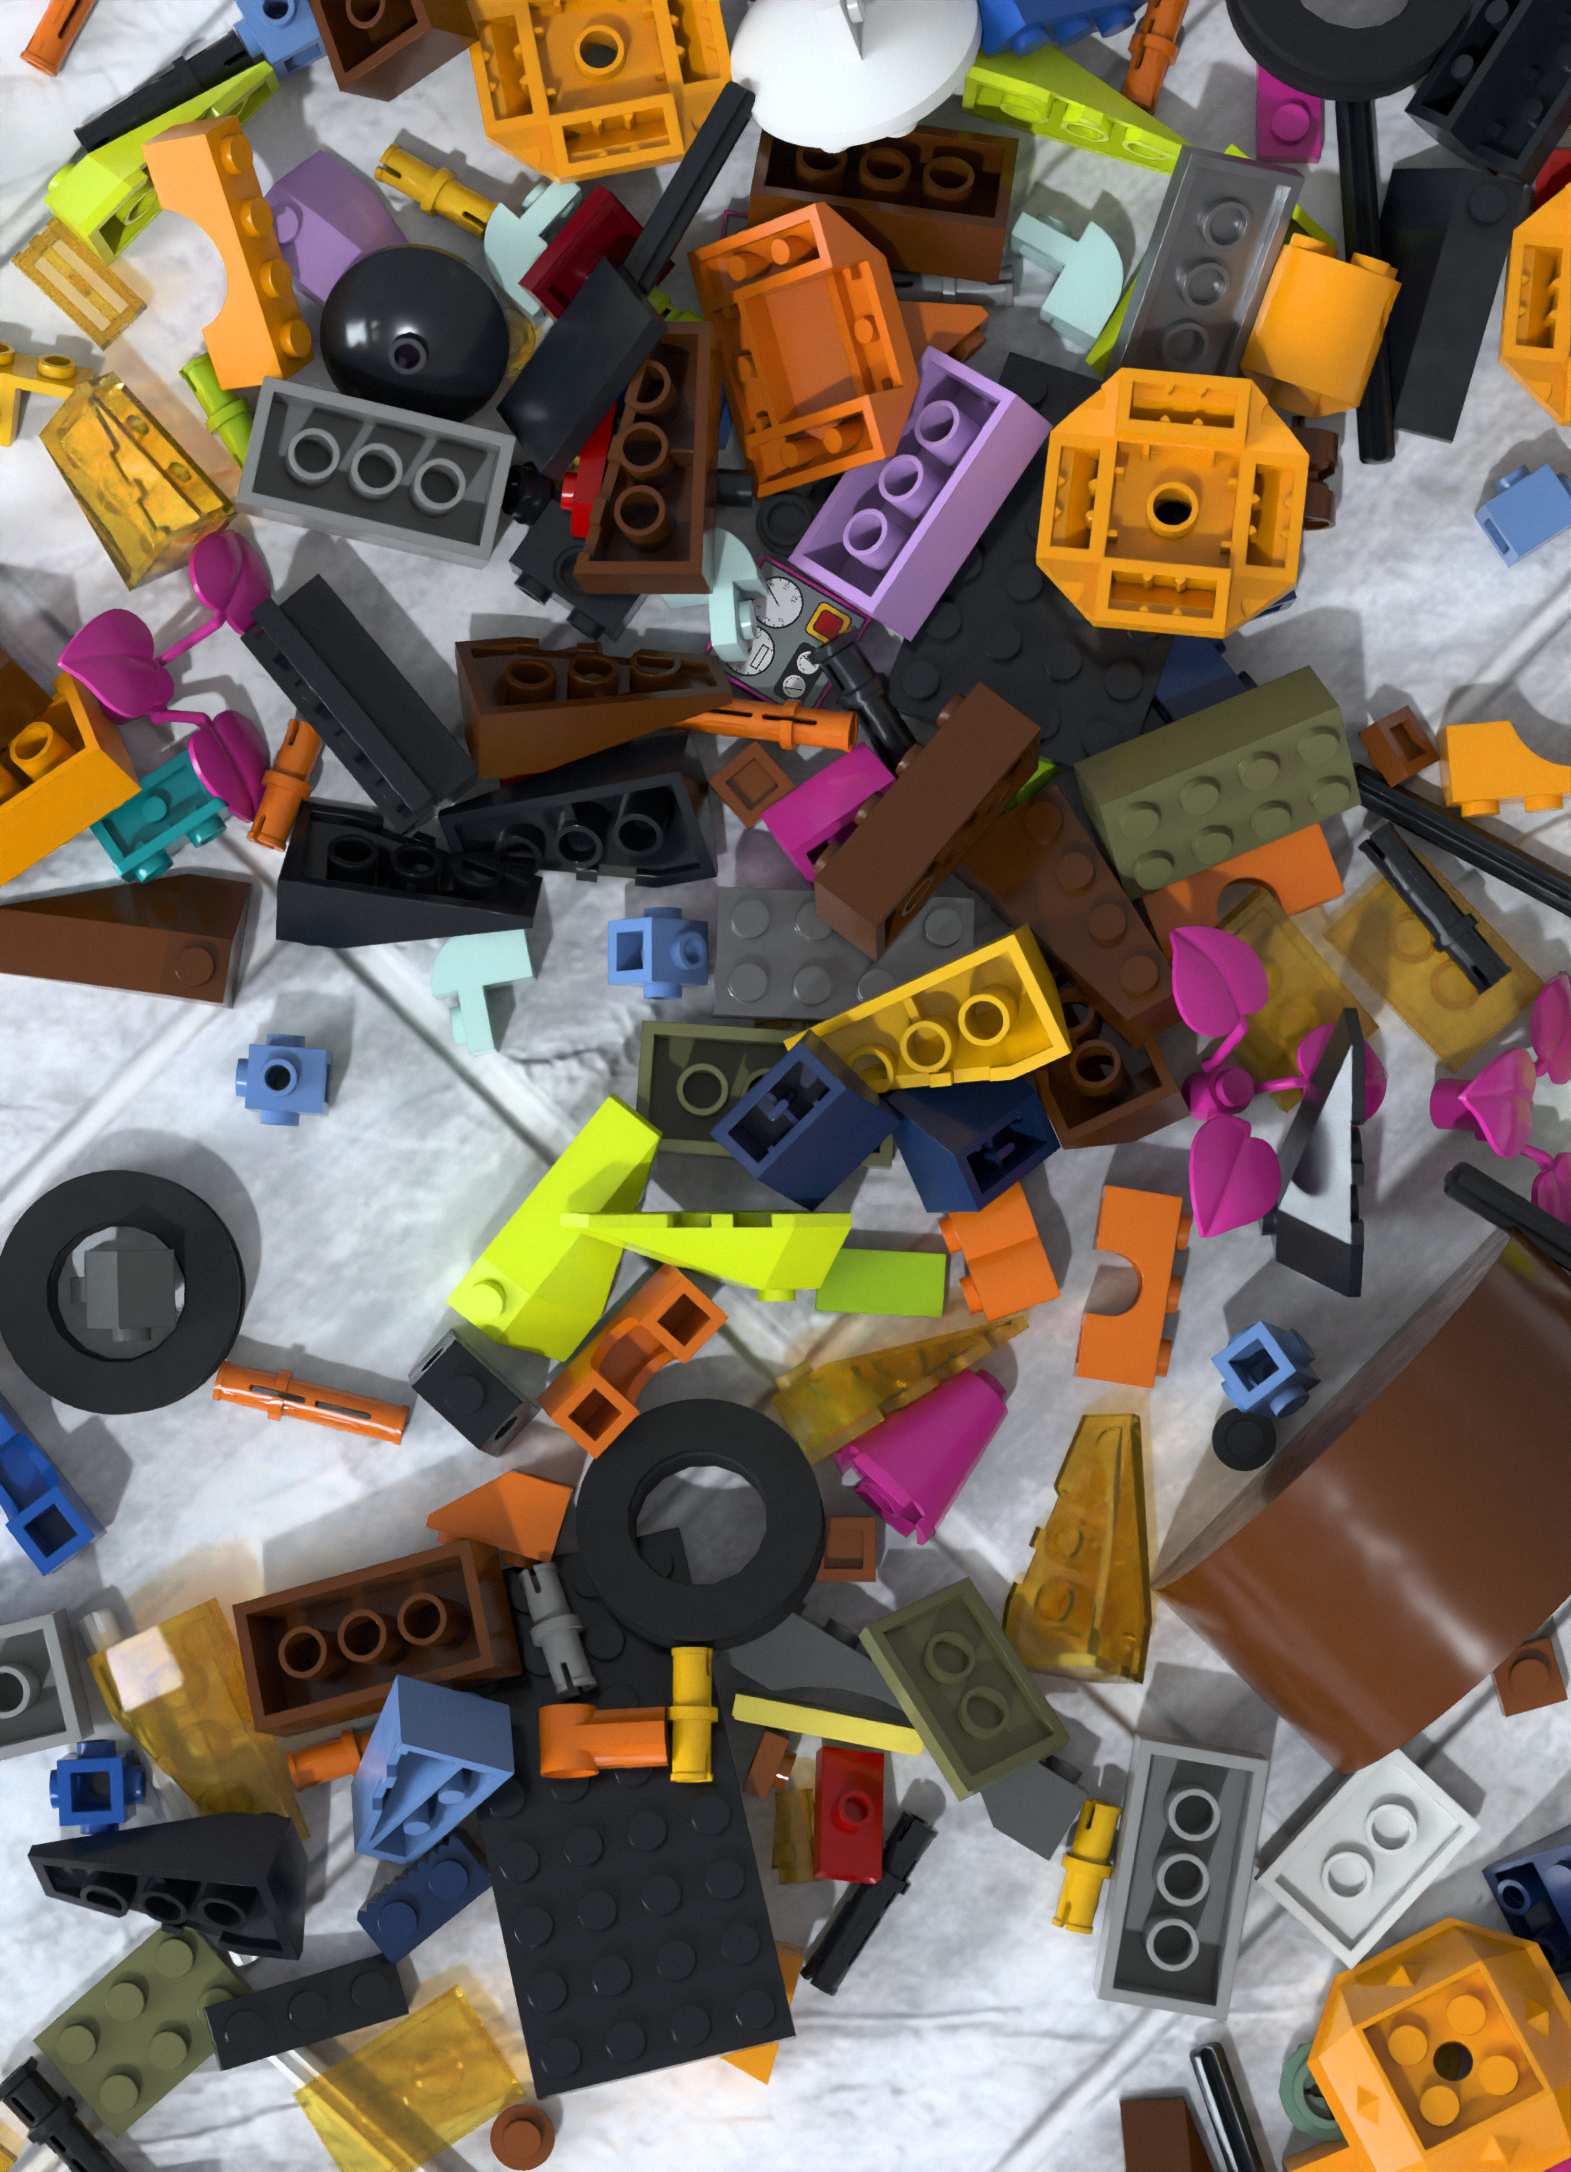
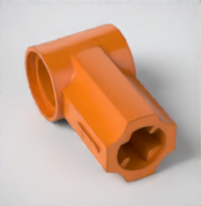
[539,1704,670,1778]

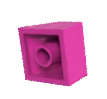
[759,741,896,891]

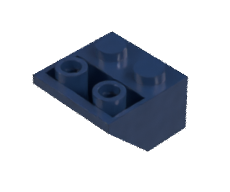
[709,1029,903,1212]
[881,1077,1061,1213]
[1482,1824,1571,1981]

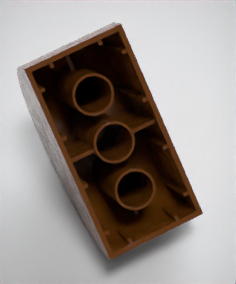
[1148,1226,1571,1774]

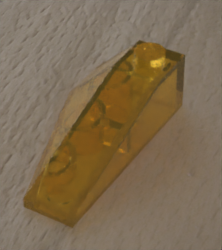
[770,1316,1030,1466]
[1001,1413,1152,1684]
[85,1597,311,1841]

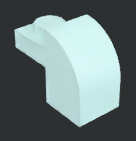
[484,180,583,330]
[1007,212,1123,352]
[660,527,769,663]
[431,929,537,1057]

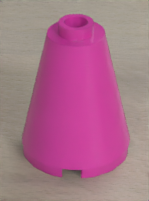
[832,1368,1008,1546]

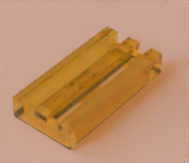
[11,216,148,352]

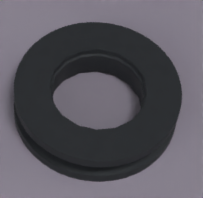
[1225,0,1469,102]
[0,1170,246,1415]
[576,1399,826,1652]

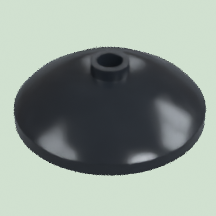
[319,244,511,423]

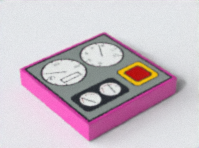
[702,554,872,709]

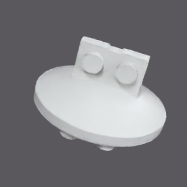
[731,0,982,153]

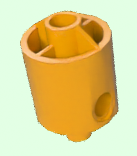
[1239,233,1402,420]

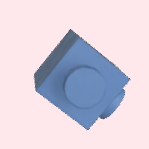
[1474,463,1571,568]

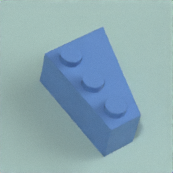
[351,1674,515,1866]

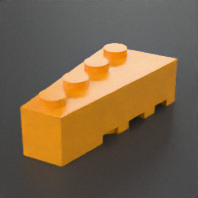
[0,670,142,887]

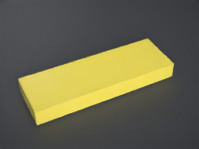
[732,1688,924,1756]

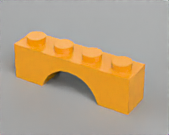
[141,114,315,390]
[1436,720,1571,818]

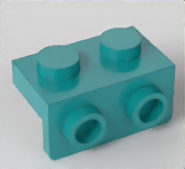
[89,748,233,884]

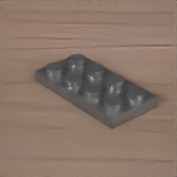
[1101,144,1306,385]
[712,886,975,1022]

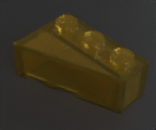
[38,371,238,592]

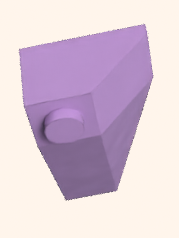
[264,150,420,361]

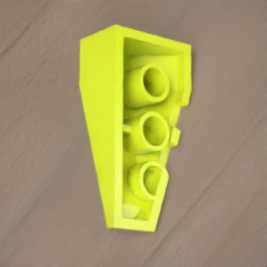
[961,43,1195,177]
[43,60,281,267]
[446,1093,663,1362]
[560,1209,852,1302]

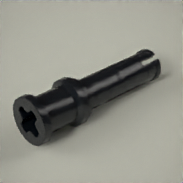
[807,626,918,780]
[0,2055,128,2172]

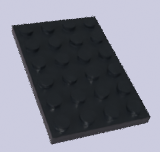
[886,352,1190,773]

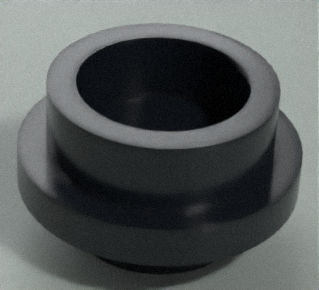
[501,461,555,526]
[756,491,818,556]
[1211,1408,1276,1471]

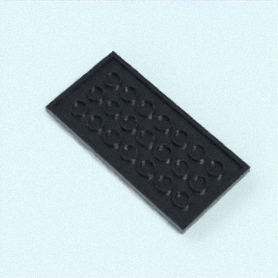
[460,1527,797,2101]

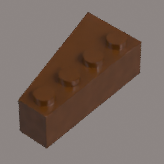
[573,321,723,594]
[953,784,1183,1047]

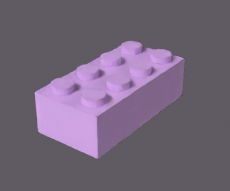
[788,345,1053,642]

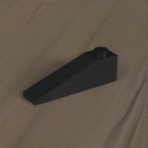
[1379,168,1525,444]
[438,730,718,888]
[276,801,543,949]
[1258,1008,1365,1297]
[27,1812,308,1961]

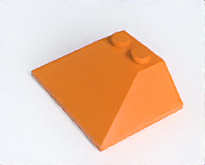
[686,202,920,499]

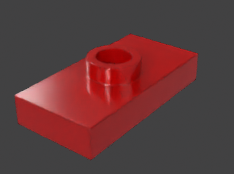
[813,1746,884,1885]

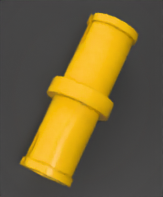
[374,143,499,241]
[666,1647,718,1783]
[1052,1797,1123,1934]

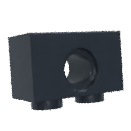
[509,499,650,643]

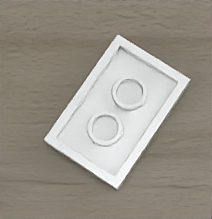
[1254,1748,1482,1970]

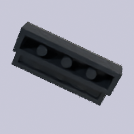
[1404,0,1571,186]
[240,573,484,835]

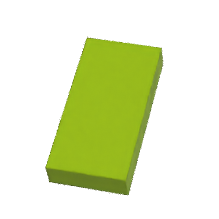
[815,1248,946,1318]

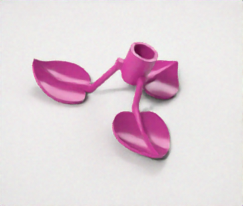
[57,529,271,824]
[1169,926,1387,1238]
[1430,971,1571,1227]

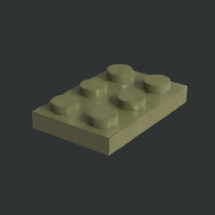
[858,1576,1071,1802]
[33,1927,255,2138]

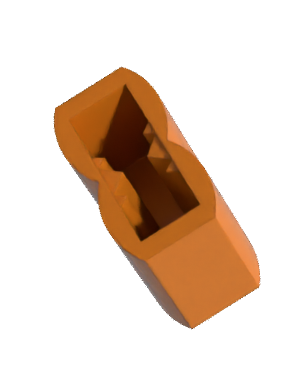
[937,1181,1061,1323]

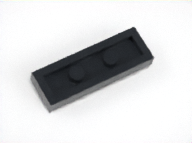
[202,1953,409,2071]

